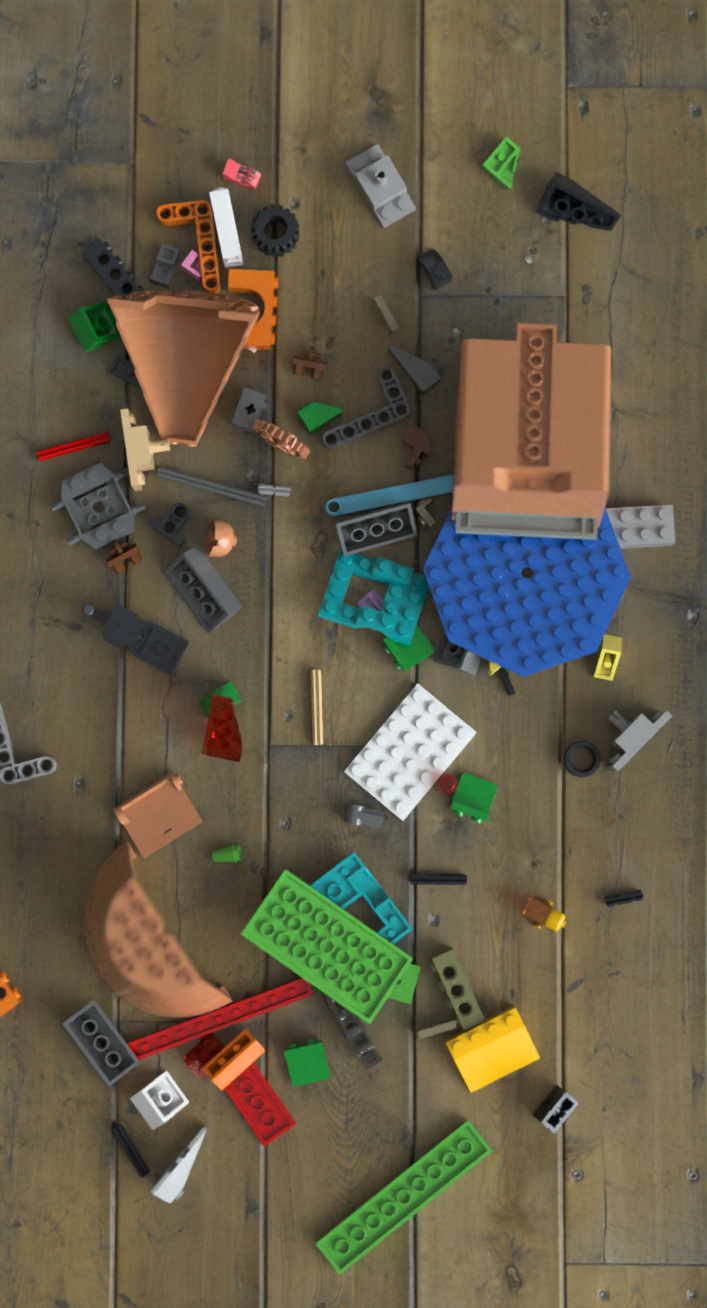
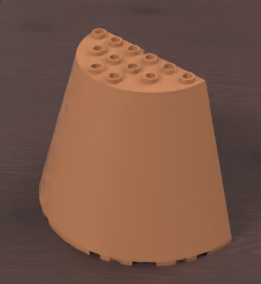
[84,841,234,1018]

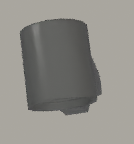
[344,803,384,828]

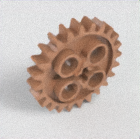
[252,419,310,460]

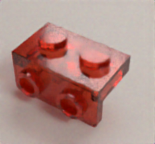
[183,1033,226,1080]

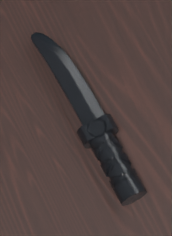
[498,667,516,696]

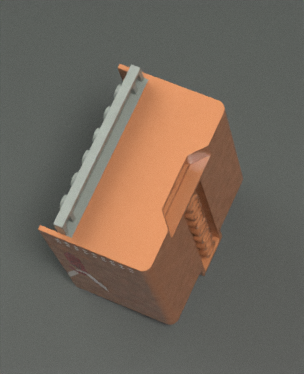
[452,323,611,540]

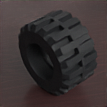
[251,204,299,257]

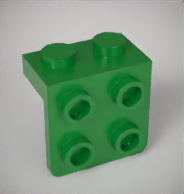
[382,624,434,673]
[449,773,498,824]
[283,1038,330,1086]

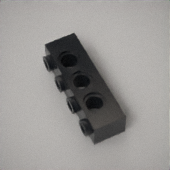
[81,238,145,299]

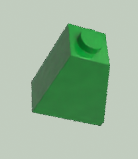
[199,682,242,719]

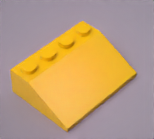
[445,1005,540,1093]

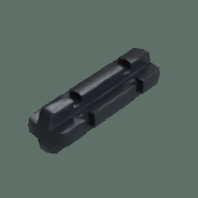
[605,890,643,907]

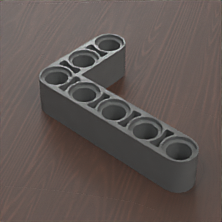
[322,366,410,450]

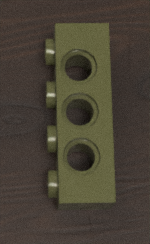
[430,948,485,1030]

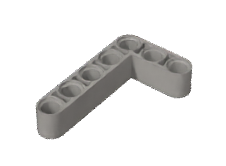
[0,703,57,784]

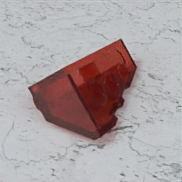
[202,694,243,763]

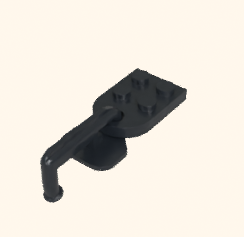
[82,604,189,676]

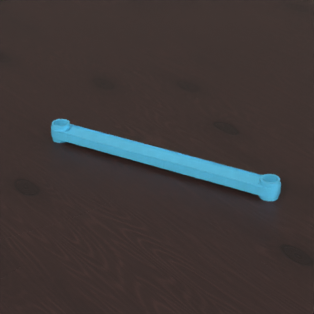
[326,474,454,517]

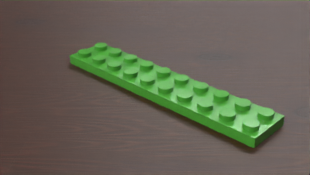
[315,1119,493,1275]

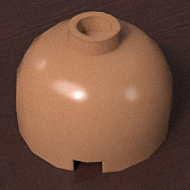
[204,518,237,557]

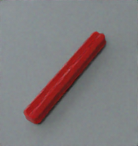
[36,432,110,461]

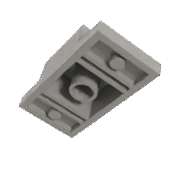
[345,144,416,228]
[608,710,672,772]

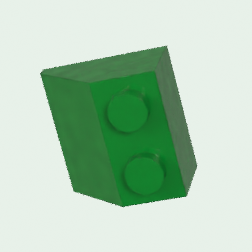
[68,302,122,352]

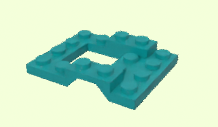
[318,549,429,646]
[309,852,413,944]

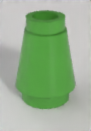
[212,844,242,863]

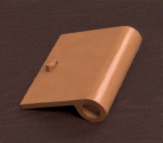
[113,772,203,858]

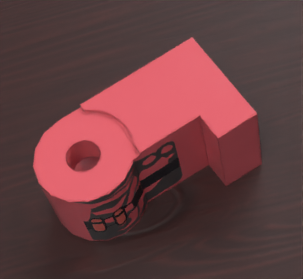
[223,158,261,189]

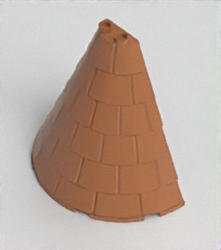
[108,290,260,447]

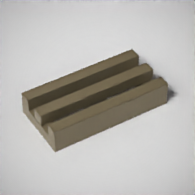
[374,295,399,335]
[417,1018,457,1039]

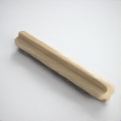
[311,669,323,745]

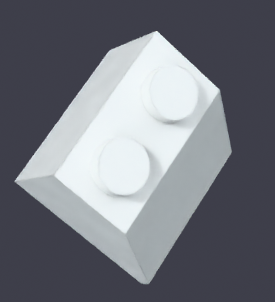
[130,1071,189,1130]

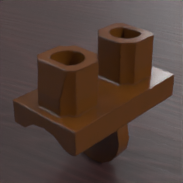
[292,346,328,379]
[106,540,142,574]

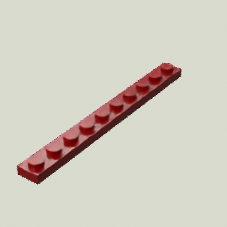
[126,977,314,1060]

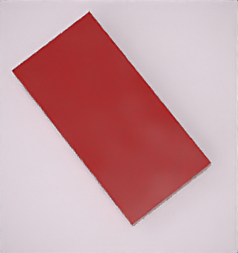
[224,1062,296,1147]

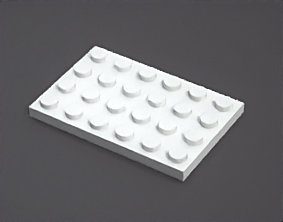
[344,683,477,821]

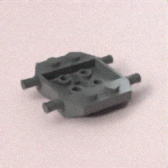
[50,463,146,550]

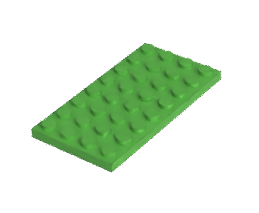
[240,869,413,1024]

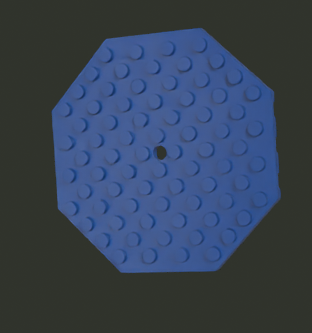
[423,508,631,677]

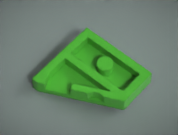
[481,136,520,190]

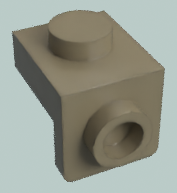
[415,498,436,529]

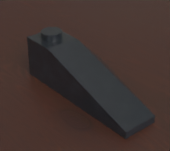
[536,172,621,231]

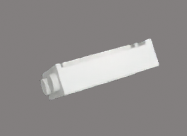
[209,187,244,269]

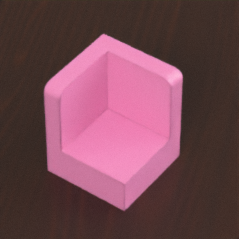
[181,250,211,283]

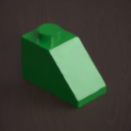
[298,402,342,435]

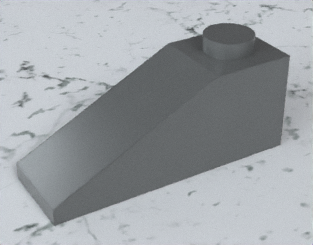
[388,345,442,395]

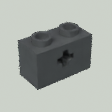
[232,387,268,433]

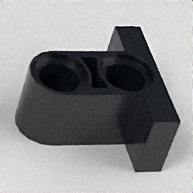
[148,503,190,548]

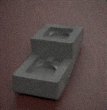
[150,244,180,288]

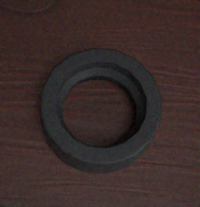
[563,741,601,777]

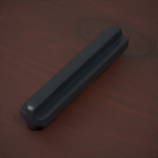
[410,874,467,885]
[112,1124,149,1178]

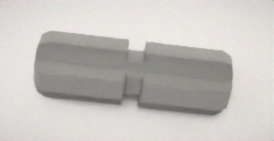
[258,483,291,497]

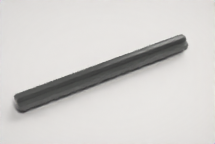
[157,466,267,506]

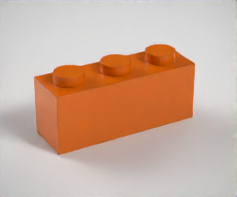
[202,1029,266,1090]

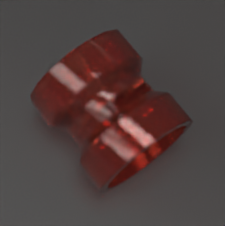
[438,775,458,794]

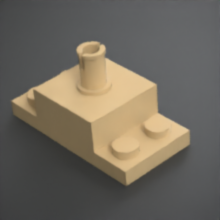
[120,409,170,491]

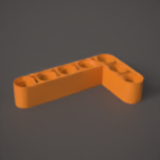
[157,200,221,293]

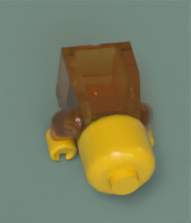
[522,897,566,931]

